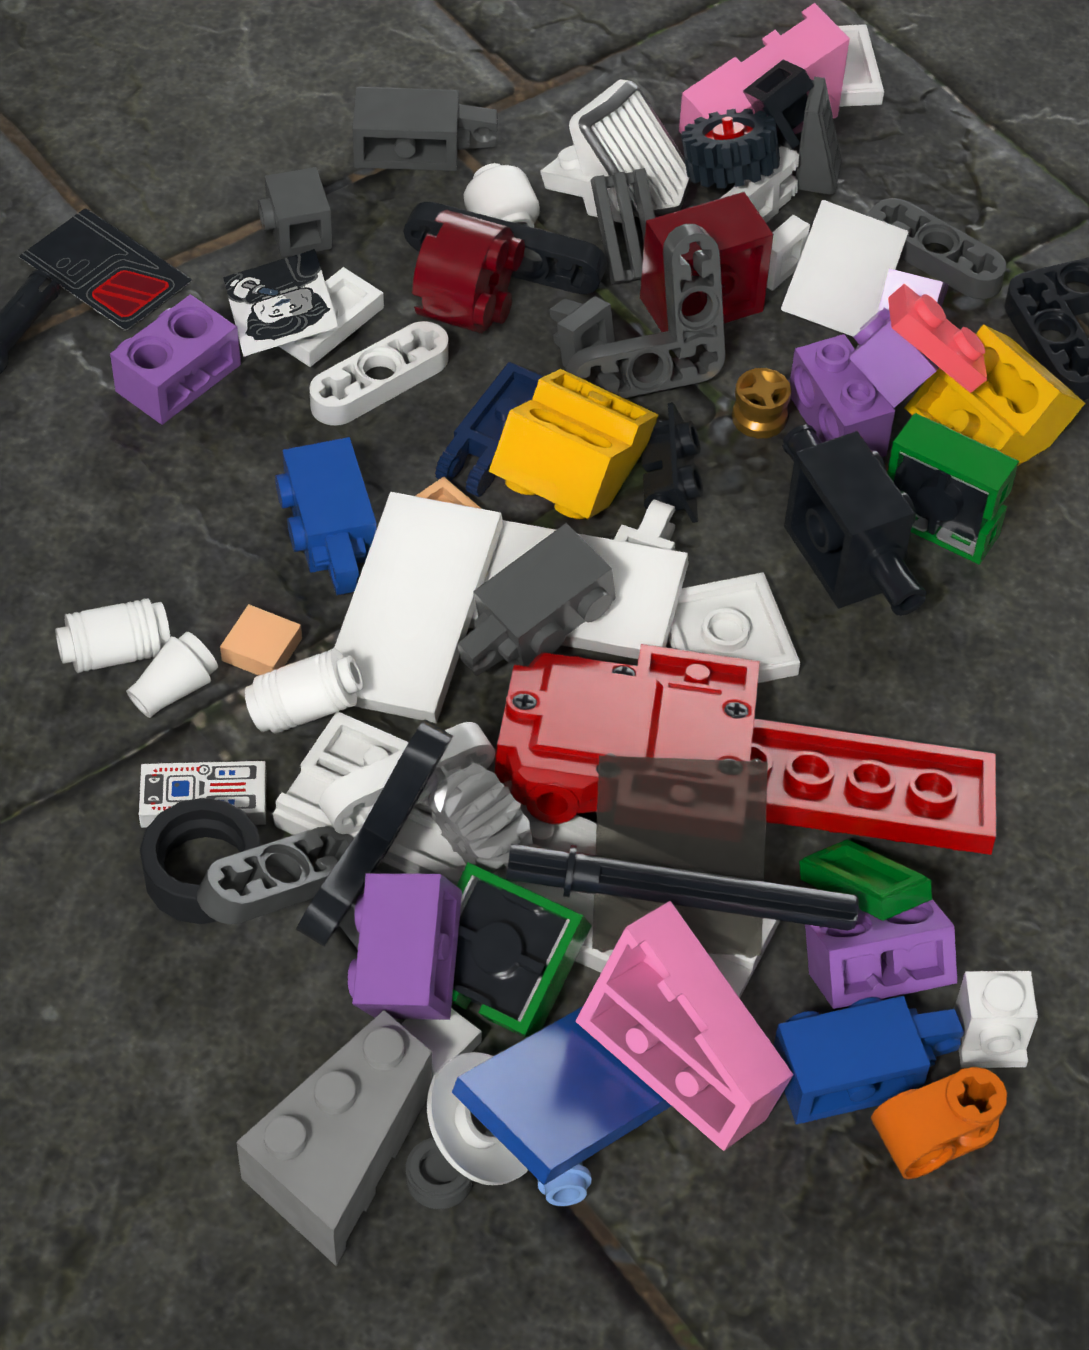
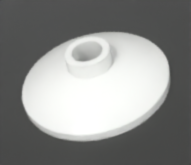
[427,1052,528,1185]

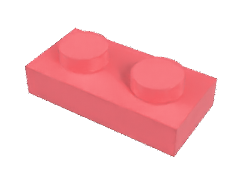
[888,283,987,393]

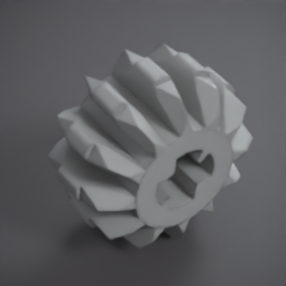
[429,763,533,873]

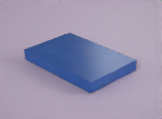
[452,1006,671,1185]

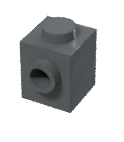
[258,167,333,258]

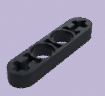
[403,201,608,294]

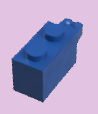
[275,437,377,595]
[774,996,964,1125]

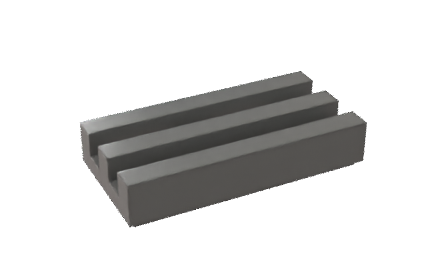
[590,168,655,285]

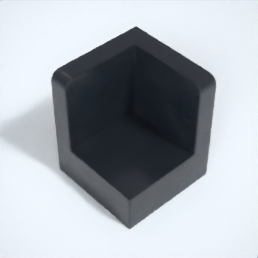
[743,59,814,150]

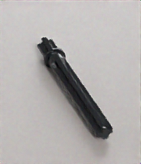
[506,844,859,931]

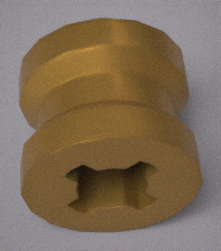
[732,368,791,439]

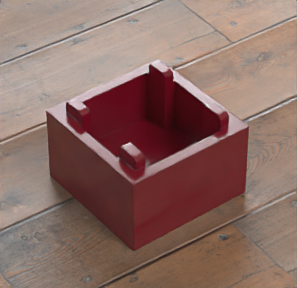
[640,192,774,332]

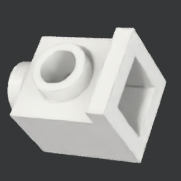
[954,971,1038,1068]

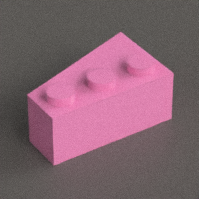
[679,3,850,134]
[575,901,794,1151]

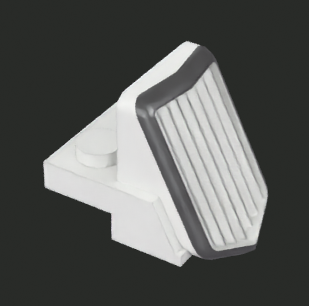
[540,79,691,223]

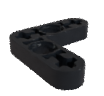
[1004,257,1089,400]
[296,719,453,947]

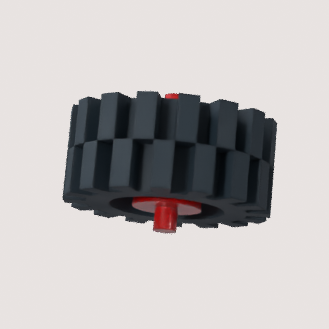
[681,109,780,188]

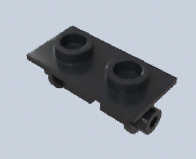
[642,402,704,523]

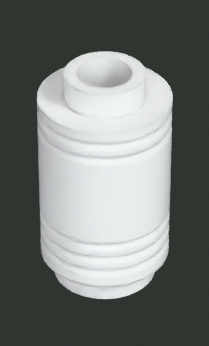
[55,598,170,673]
[245,648,363,734]

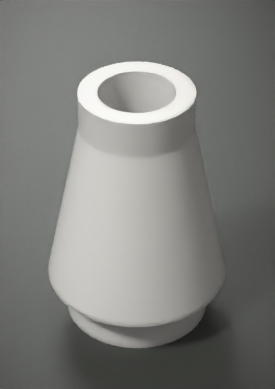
[126,632,218,718]

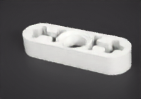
[309,321,448,426]
[319,722,495,834]

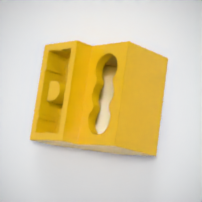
[904,324,1086,466]
[489,369,659,519]

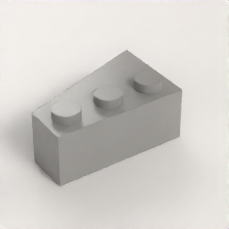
[236,1010,432,1266]

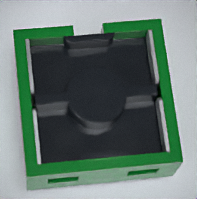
[887,413,1019,565]
[452,862,592,1039]

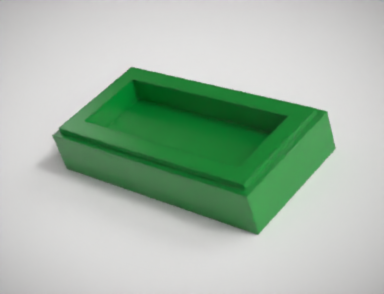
[799,839,932,921]

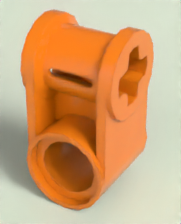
[871,1067,1007,1179]

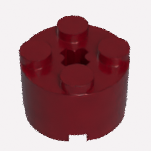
[413,210,525,333]

